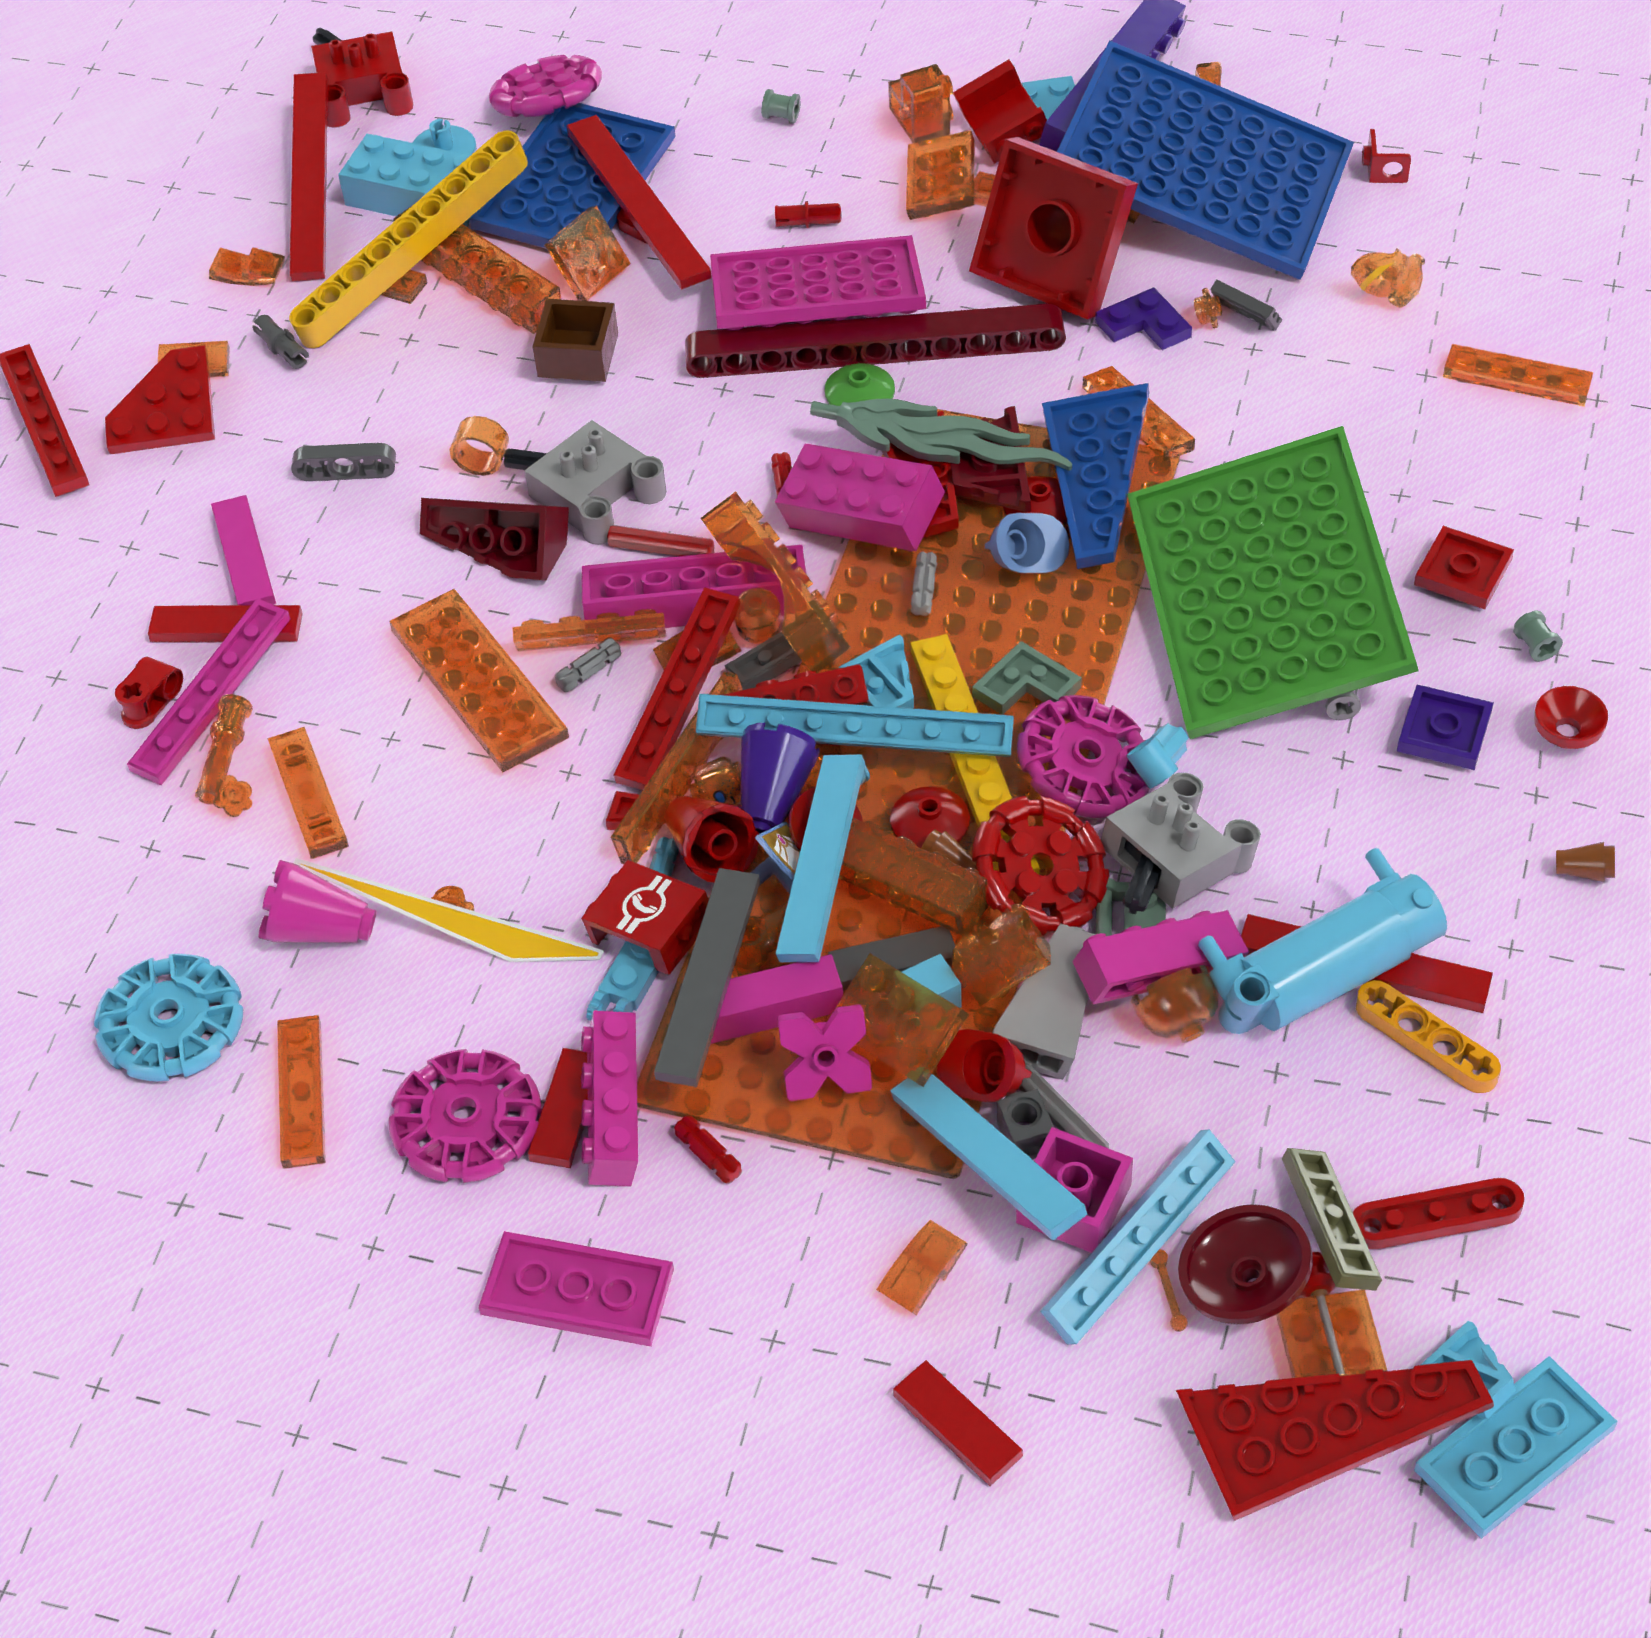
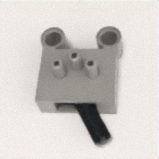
[503,420,667,545]
[1101,773,1261,914]

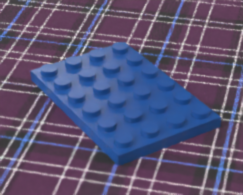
[469,103,676,260]

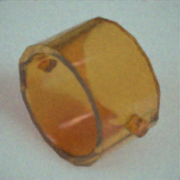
[449,416,509,476]

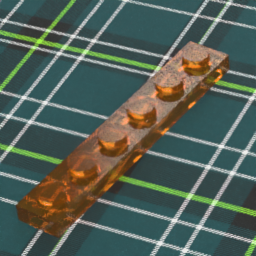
[610,671,743,864]

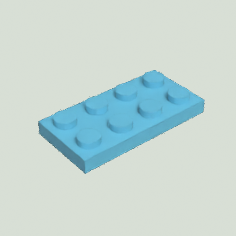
[1414,1356,1618,1539]

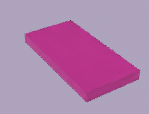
[478,1231,674,1347]

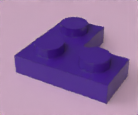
[1095,287,1192,350]

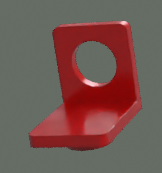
[1362,129,1411,183]

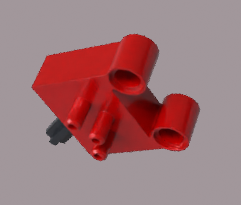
[311,28,414,128]

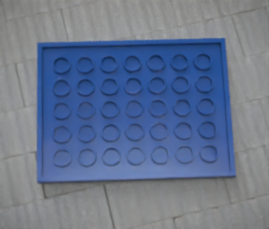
[1057,40,1354,280]

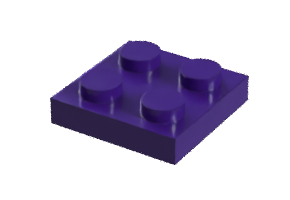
[1397,684,1494,770]

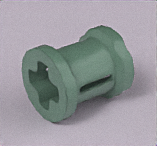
[761,89,801,123]
[1513,610,1563,662]

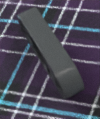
[291,443,396,481]

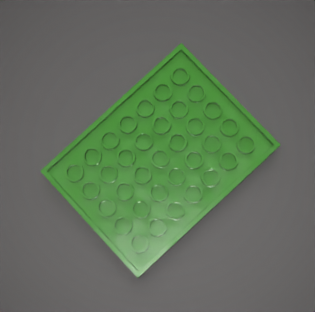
[1127,426,1419,739]

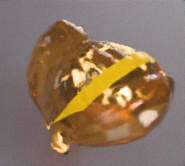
[1351,248,1425,308]

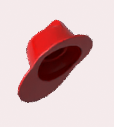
[937,1029,1032,1102]

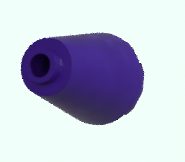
[741,723,820,834]

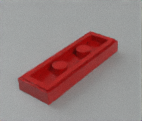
[528,1048,588,1168]
[893,1360,1023,1486]

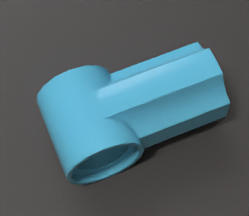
[1126,723,1189,789]

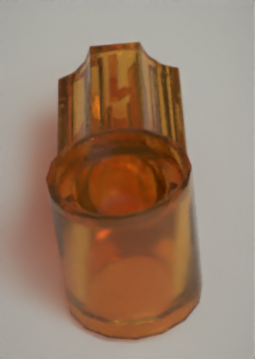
[735,902,788,969]

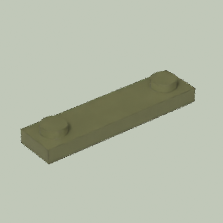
[1281,1148,1382,1291]

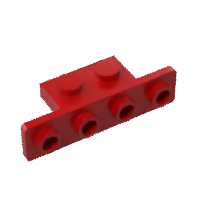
[723,664,869,705]

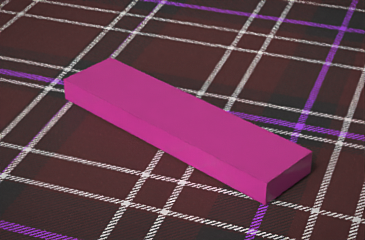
[211,495,276,605]

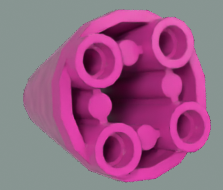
[258,860,377,943]

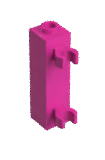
[710,954,844,1044]

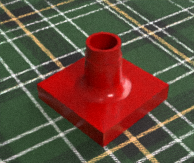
[969,137,1138,319]

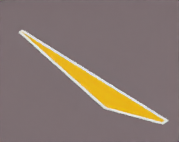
[293,858,604,962]

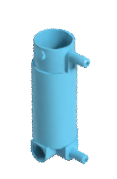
[1198,848,1447,1034]

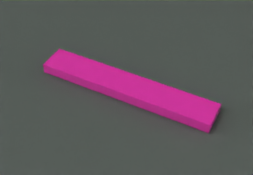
[127,598,290,785]

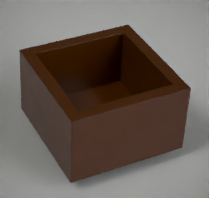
[532,299,618,382]

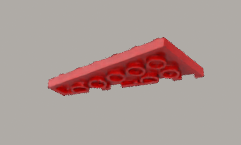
[1176,1360,1494,1521]

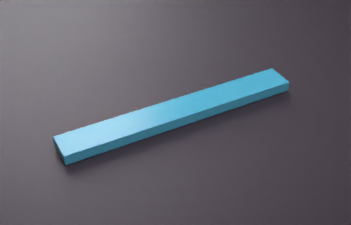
[696,694,1014,757]

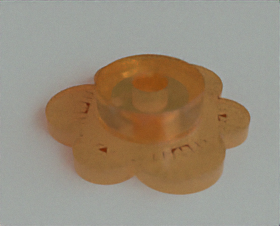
[210,775,252,817]

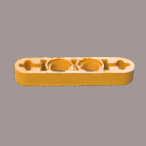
[1356,980,1501,1093]

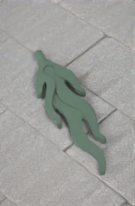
[810,399,1072,471]

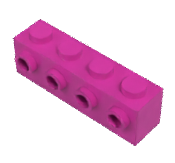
[1072,910,1249,1004]
[581,1010,638,1187]

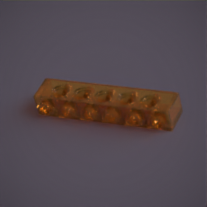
[393,205,561,334]

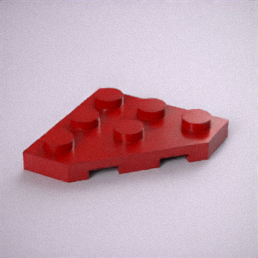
[105,345,215,455]

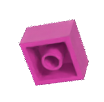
[1016,1127,1133,1253]

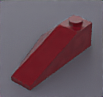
[419,497,569,580]

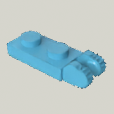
[586,941,659,1021]

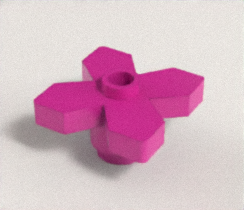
[777,1005,872,1101]

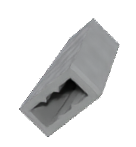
[992,924,1096,1080]

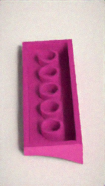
[582,545,810,636]

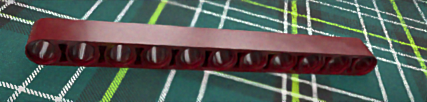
[685,304,1066,378]

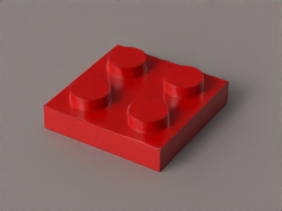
[1414,525,1514,609]

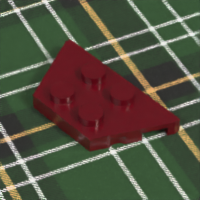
[951,406,1031,512]

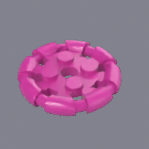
[489,54,602,117]
[1017,695,1150,818]
[389,1049,542,1183]

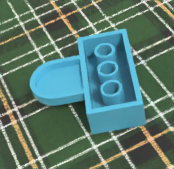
[338,119,477,231]

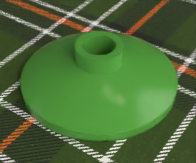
[825,363,895,406]

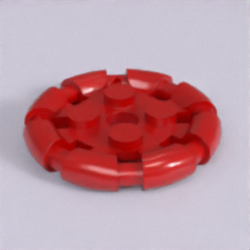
[972,796,1109,936]

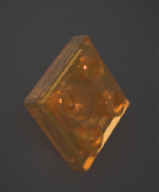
[544,206,631,301]

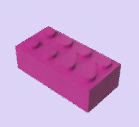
[775,443,945,552]

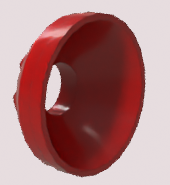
[1534,686,1608,749]

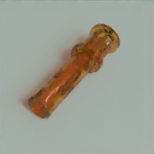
[195,694,253,804]

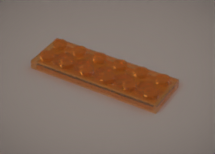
[389,589,569,773]

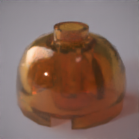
[1131,965,1219,1043]

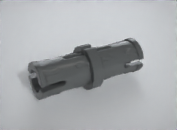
[252,315,309,369]

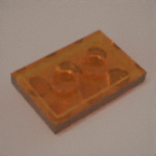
[906,130,975,220]
[827,953,969,1087]

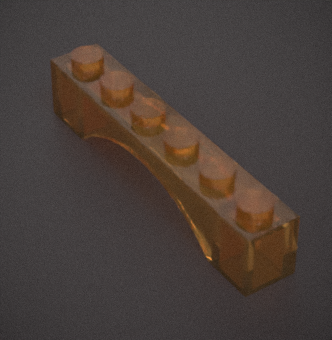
[700,491,851,673]

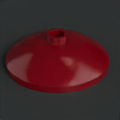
[1178,1204,1313,1324]

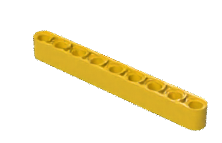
[289,130,528,348]

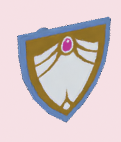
[750,821,800,894]

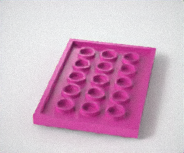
[710,235,927,330]

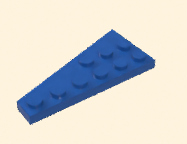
[1042,383,1150,569]

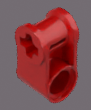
[115,656,184,729]

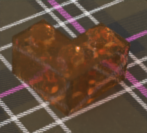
[888,64,954,146]

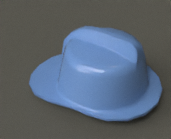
[984,513,1070,573]

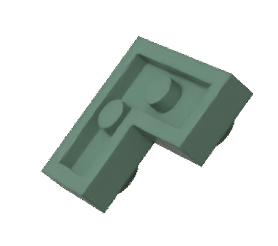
[972,641,1082,715]

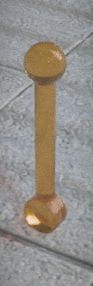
[1150,1249,1188,1332]

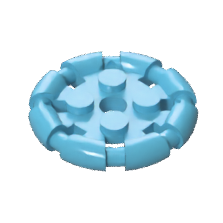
[94,954,244,1081]

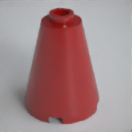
[665,796,759,883]

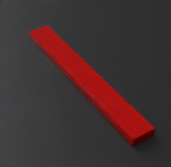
[290,72,328,281]
[567,115,712,290]

